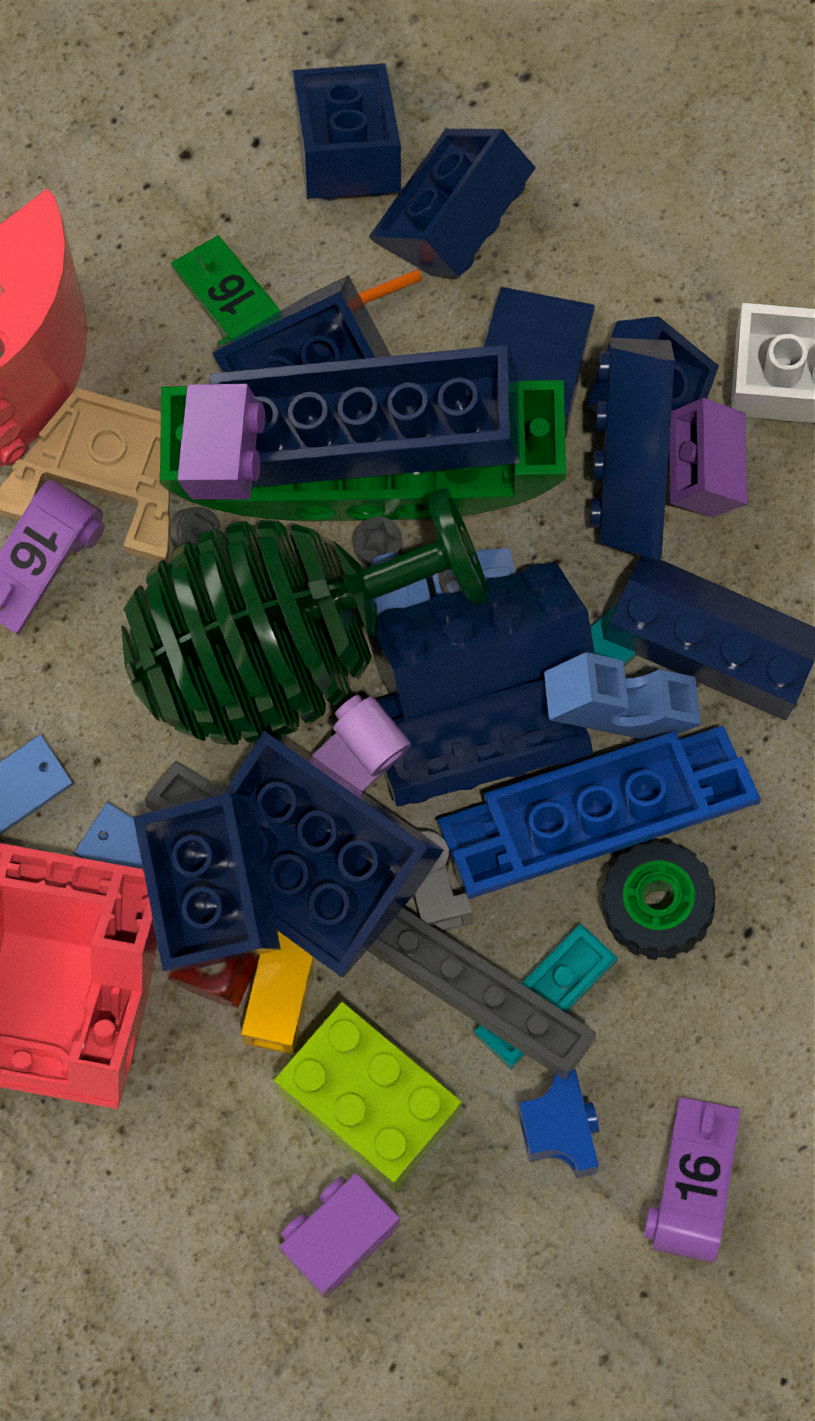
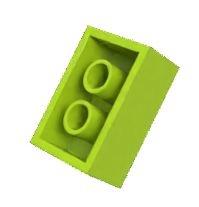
[273,1002,462,1192]

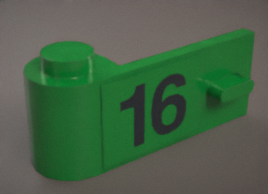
[170,235,280,347]

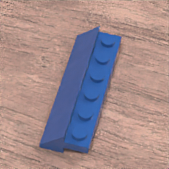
[437,725,761,899]

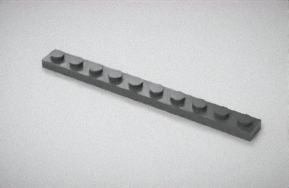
[145,761,596,1080]

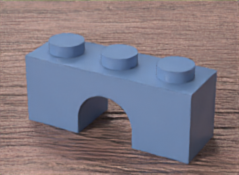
[544,652,701,740]

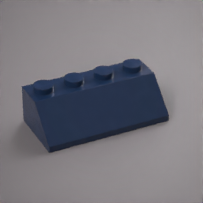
[590,338,675,559]
[604,556,815,721]

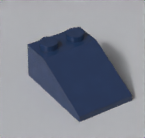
[293,63,402,199]
[212,275,391,372]
[484,287,595,439]

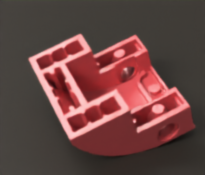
[0,189,88,467]
[0,843,158,1109]

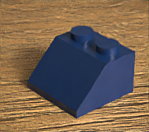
[586,316,719,414]

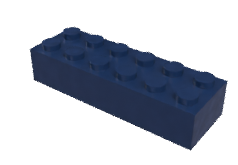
[210,345,520,487]

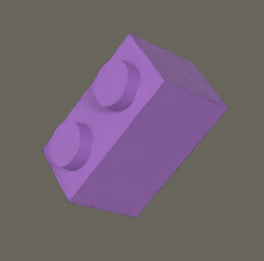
[177,384,265,499]
[669,398,747,518]
[279,1173,401,1299]

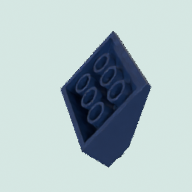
[222,731,444,977]

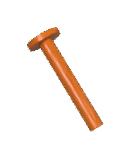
[358,269,422,304]

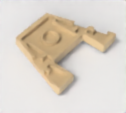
[0,388,170,564]

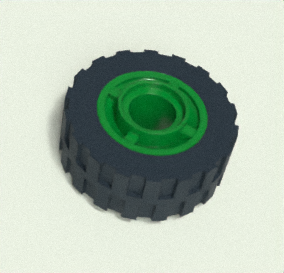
[602,841,716,960]

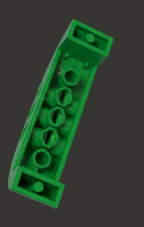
[160,380,566,521]

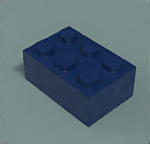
[133,793,281,972]

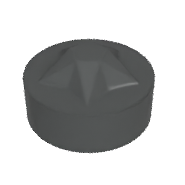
[169,507,221,548]
[353,517,403,567]

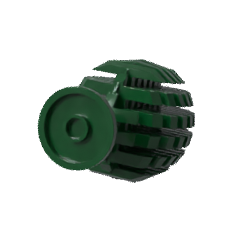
[121,487,492,745]

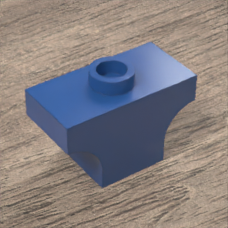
[518,1068,599,1178]

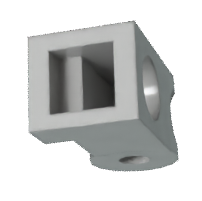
[413,831,473,932]

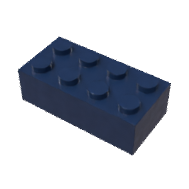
[370,561,595,720]

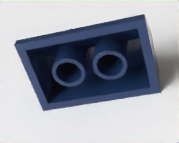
[369,129,536,277]

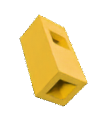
[241,931,317,1055]

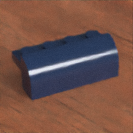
[377,676,593,807]

